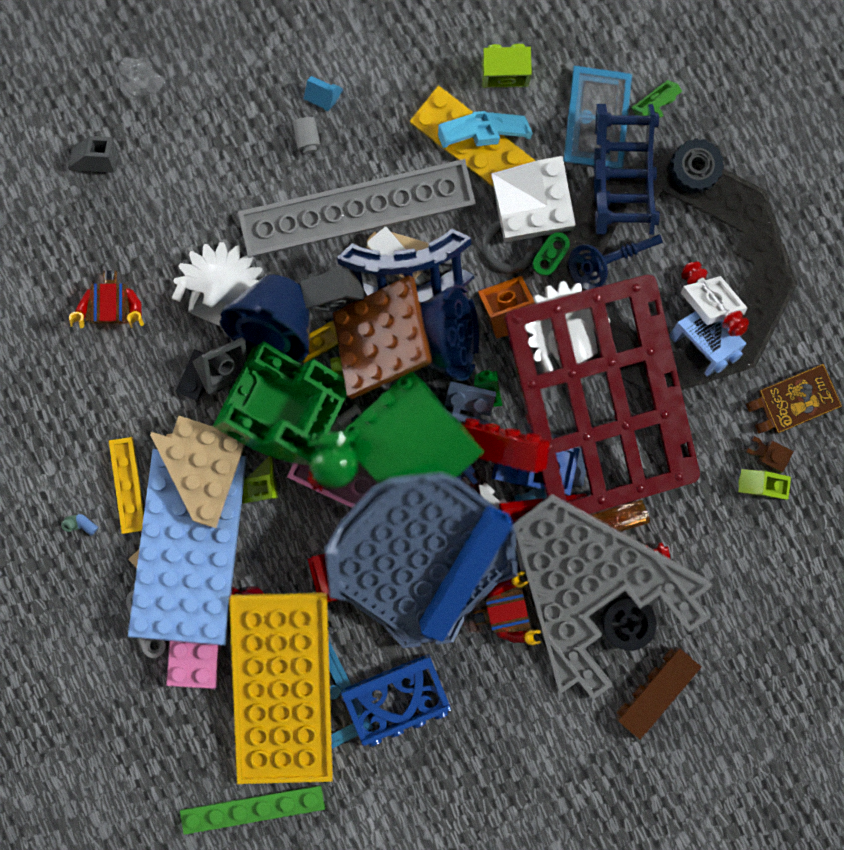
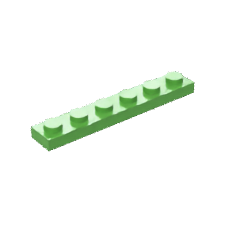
[180,785,325,835]

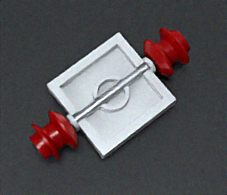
[681,262,749,336]

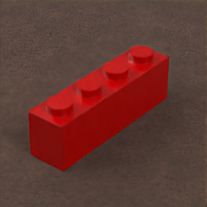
[461,418,550,473]

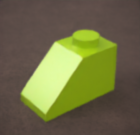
[738,469,791,500]

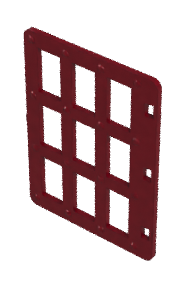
[505,274,700,514]

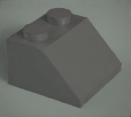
[300,266,368,313]

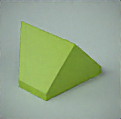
[242,456,279,504]

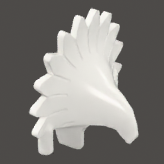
[172,242,262,326]
[525,281,610,372]

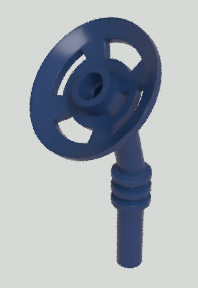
[568,234,663,290]

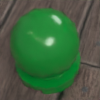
[306,431,358,489]

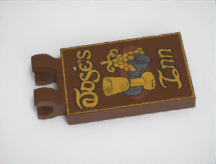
[746,363,842,434]

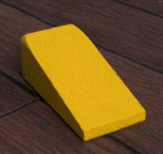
[303,321,338,363]

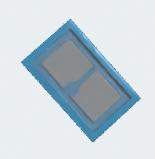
[564,66,632,169]

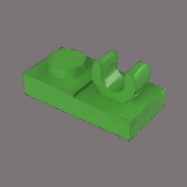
[632,80,682,118]

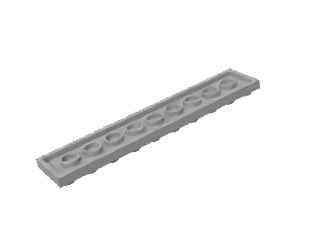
[238,159,476,258]

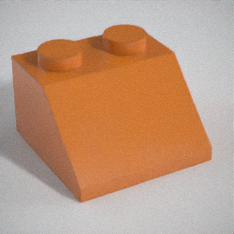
[478,276,535,339]

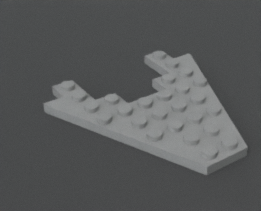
[513,494,712,699]

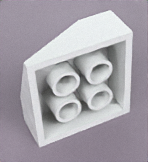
[491,156,575,243]

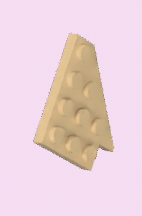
[151,416,245,529]

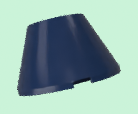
[219,275,309,363]

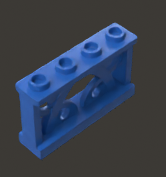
[341,653,451,747]

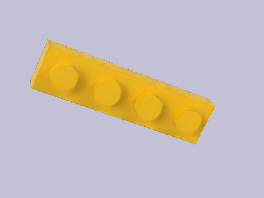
[109,437,144,534]

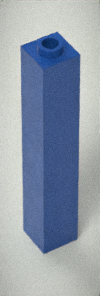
[419,505,513,642]

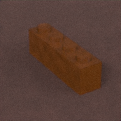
[616,647,702,740]

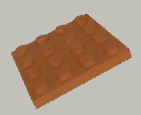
[333,275,431,399]

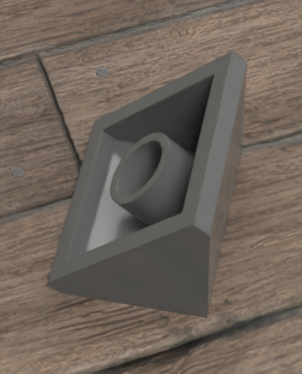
[192,337,247,394]

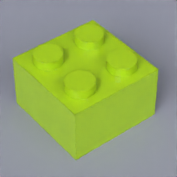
[482,44,532,88]

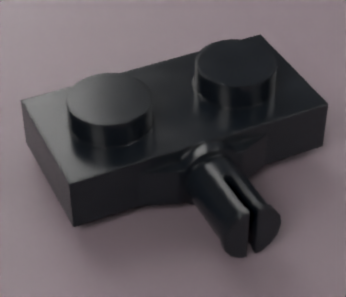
[175,349,221,401]

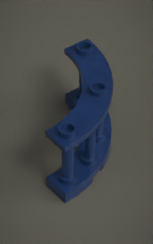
[594,104,660,235]
[337,229,475,304]

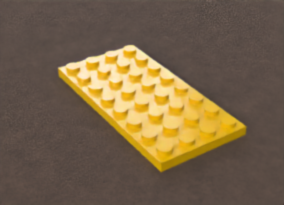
[230,593,333,784]

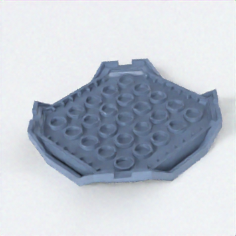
[326,473,517,648]

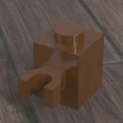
[745,436,794,473]

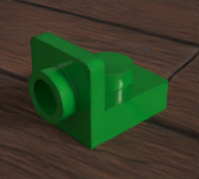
[474,370,503,407]

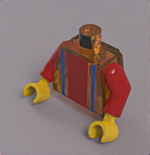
[69,270,144,328]
[473,571,541,645]

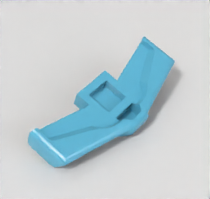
[438,111,533,148]

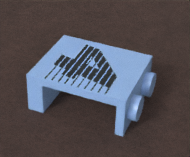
[669,311,747,376]

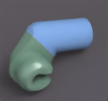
[61,514,99,536]

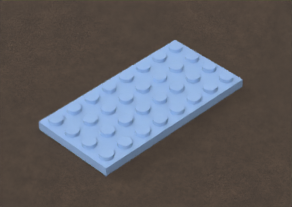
[128,449,247,646]

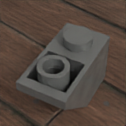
[68,136,118,173]

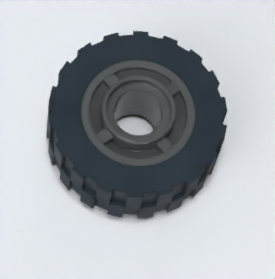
[669,138,724,194]

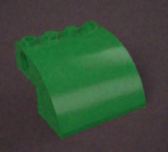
[213,341,347,465]
[343,372,484,484]

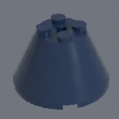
[420,285,479,381]

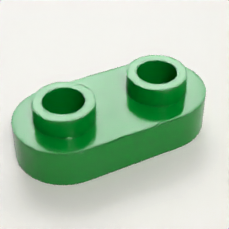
[533,232,570,276]

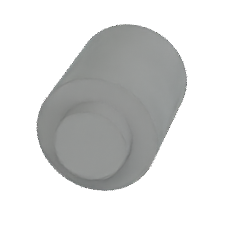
[292,117,321,154]

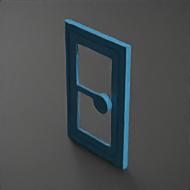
[328,639,373,749]

